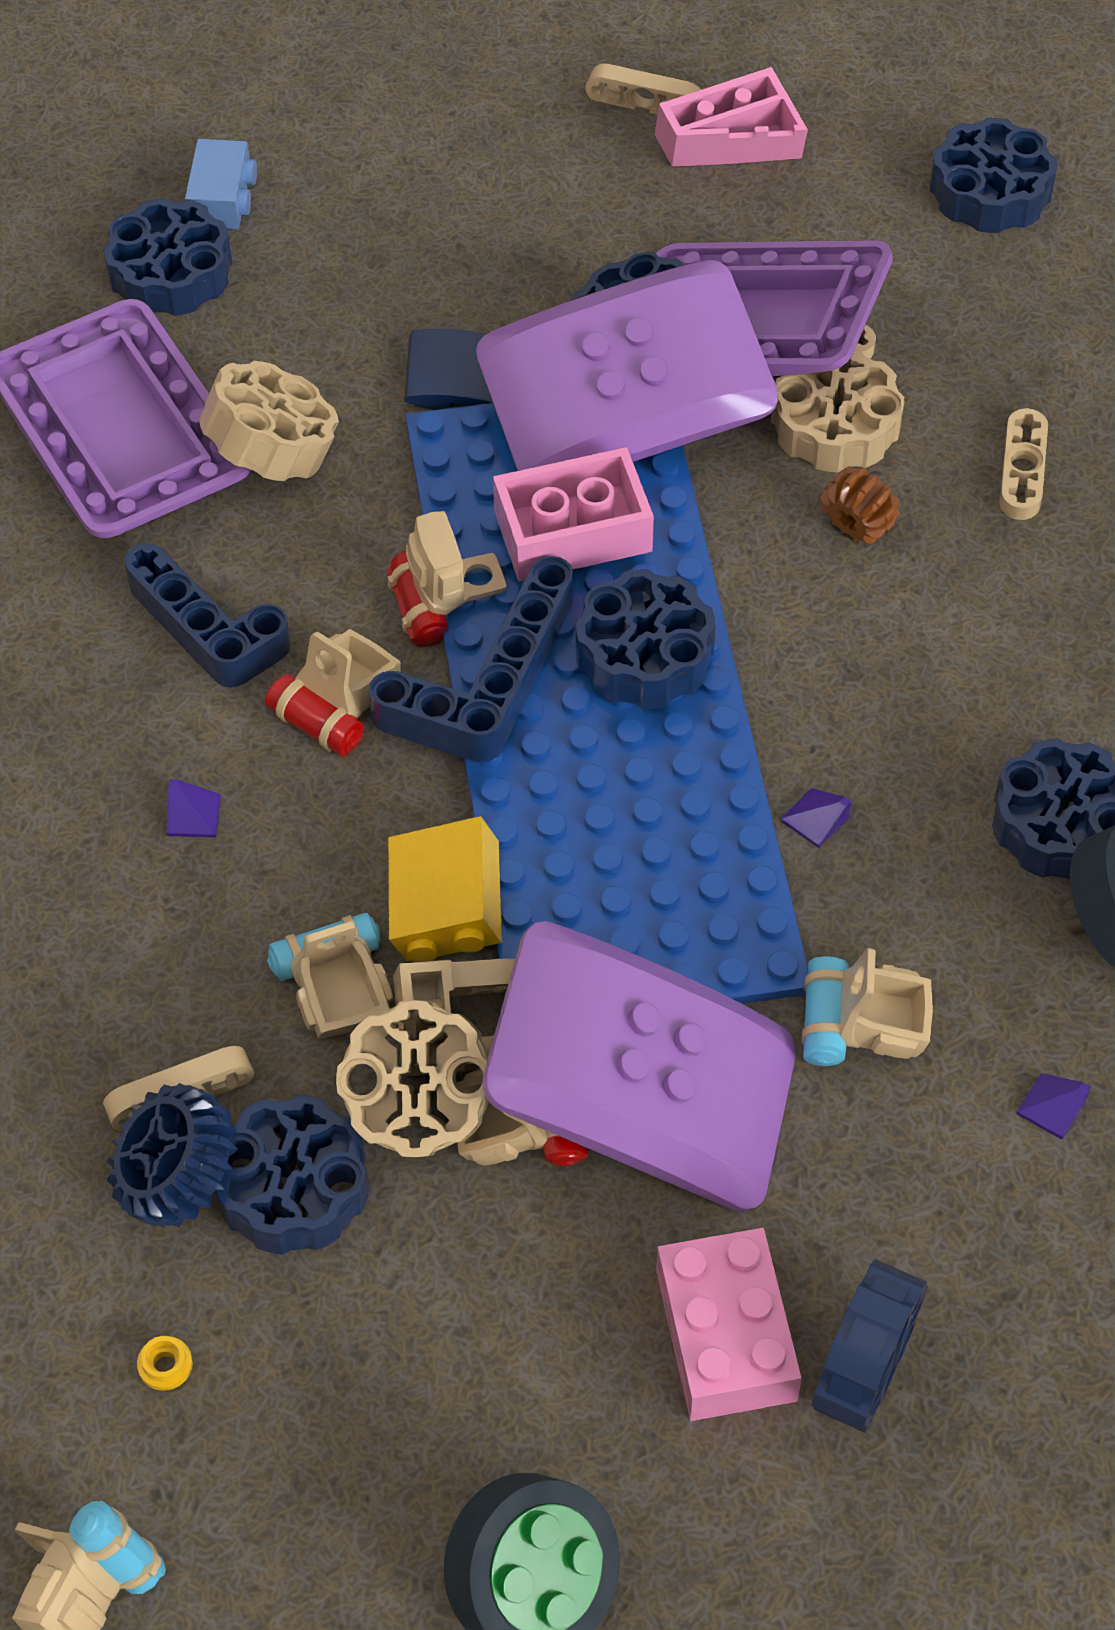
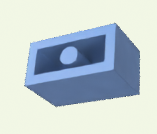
[185,139,257,229]

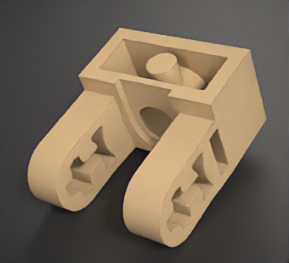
[393,959,515,1077]

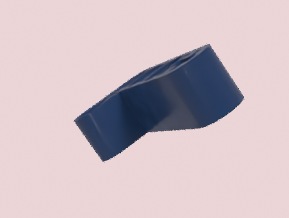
[125,543,291,687]

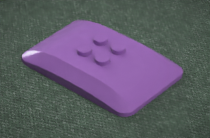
[656,241,893,376]
[476,260,778,471]
[0,299,251,538]
[482,921,796,1212]

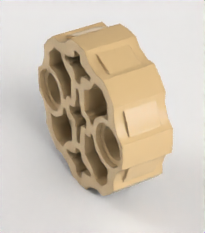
[771,349,904,472]
[199,361,339,481]
[336,1000,489,1157]

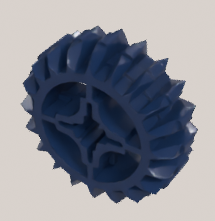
[106,1083,238,1228]

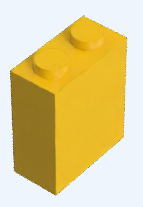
[388,816,502,962]

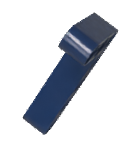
[369,556,573,762]

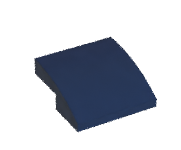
[404,328,493,410]

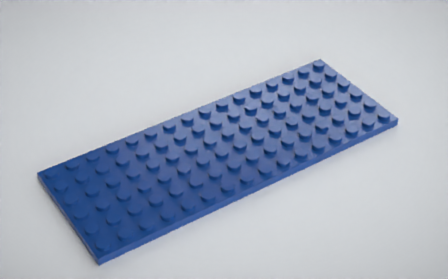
[406,403,808,1004]

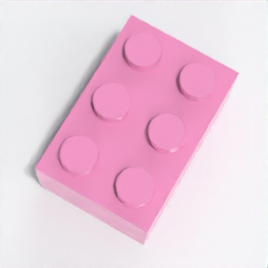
[493,447,654,582]
[656,1227,802,1421]

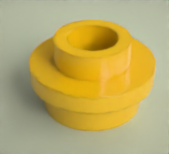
[137,1336,193,1391]

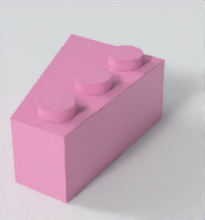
[655,67,808,167]

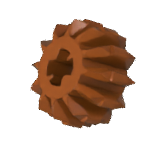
[820,466,900,544]

